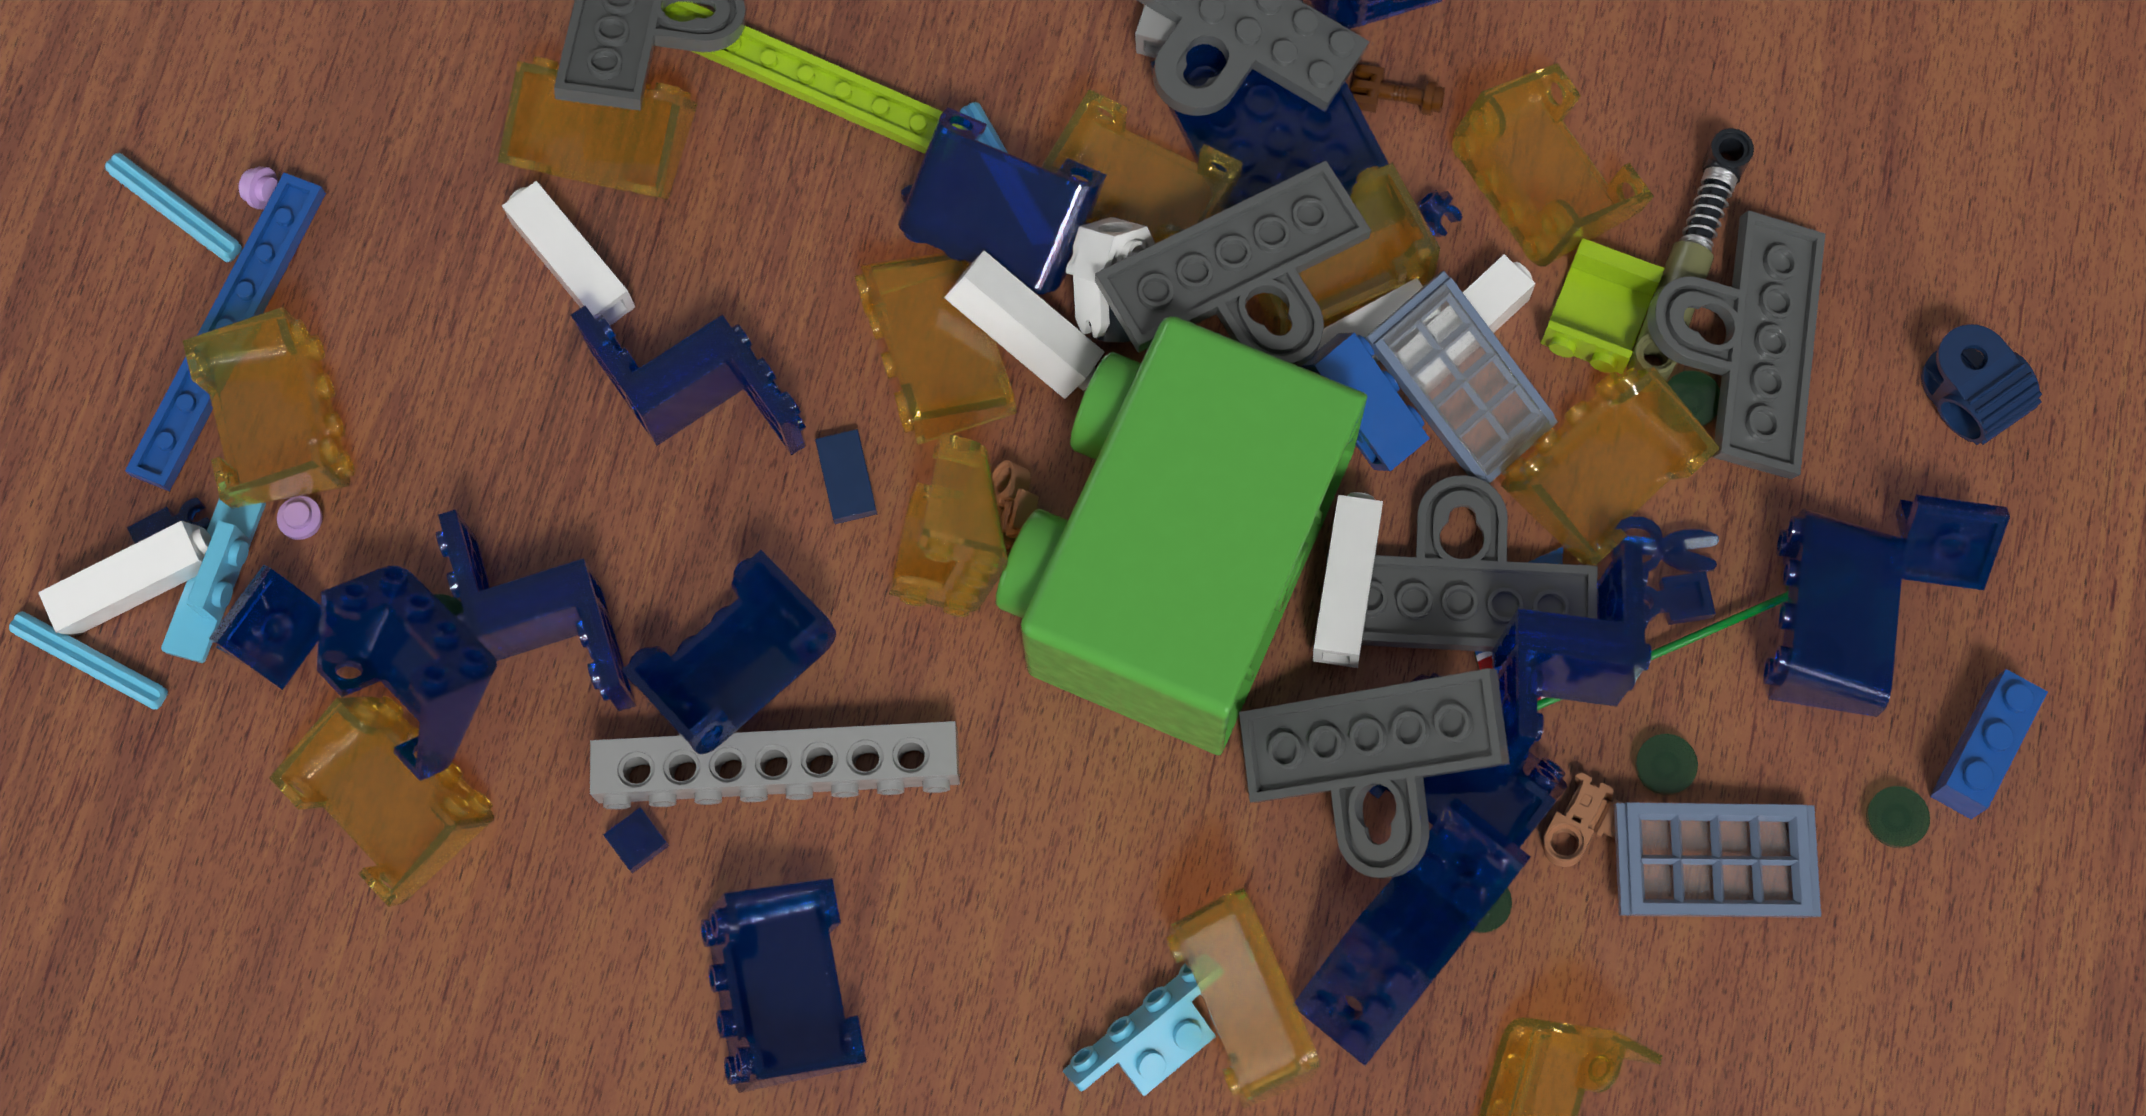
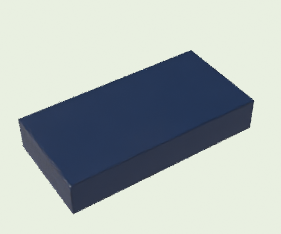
[815,429,878,524]

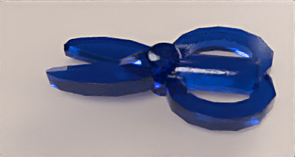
[1611,517,1719,574]

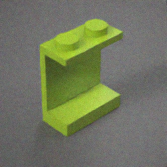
[1540,238,1665,374]

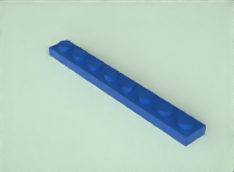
[125,172,326,492]

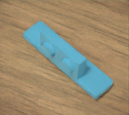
[161,488,266,663]
[1063,953,1226,1096]

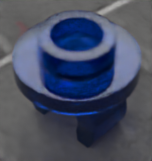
[1415,190,1463,237]

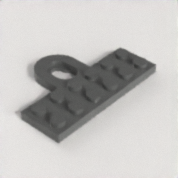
[554,0,745,111]
[1137,0,1370,116]
[1095,161,1371,367]
[1647,210,1826,479]
[1325,475,1598,657]
[1239,668,1510,878]

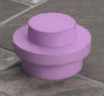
[239,166,278,209]
[277,496,323,540]

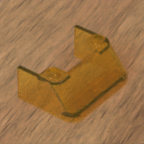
[1166,887,1320,1109]
[1479,1017,1663,1116]

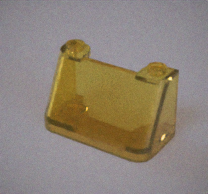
[1257,163,1441,336]

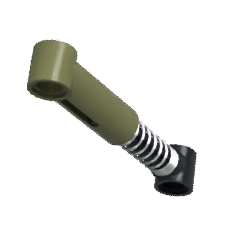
[1627,128,1754,389]

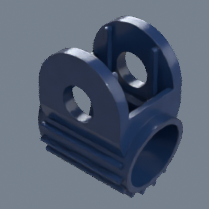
[1921,324,2042,445]

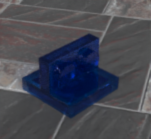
[1892,495,2010,590]
[209,565,336,690]

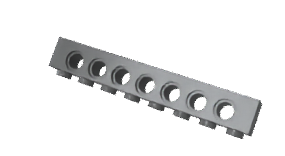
[590,721,960,810]

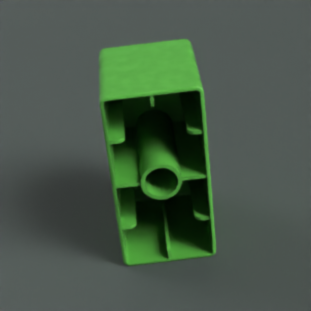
[995,316,1367,756]

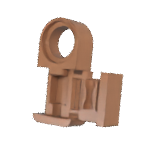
[976,460,1039,552]
[1543,773,1644,867]

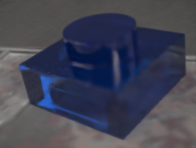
[603,807,669,874]

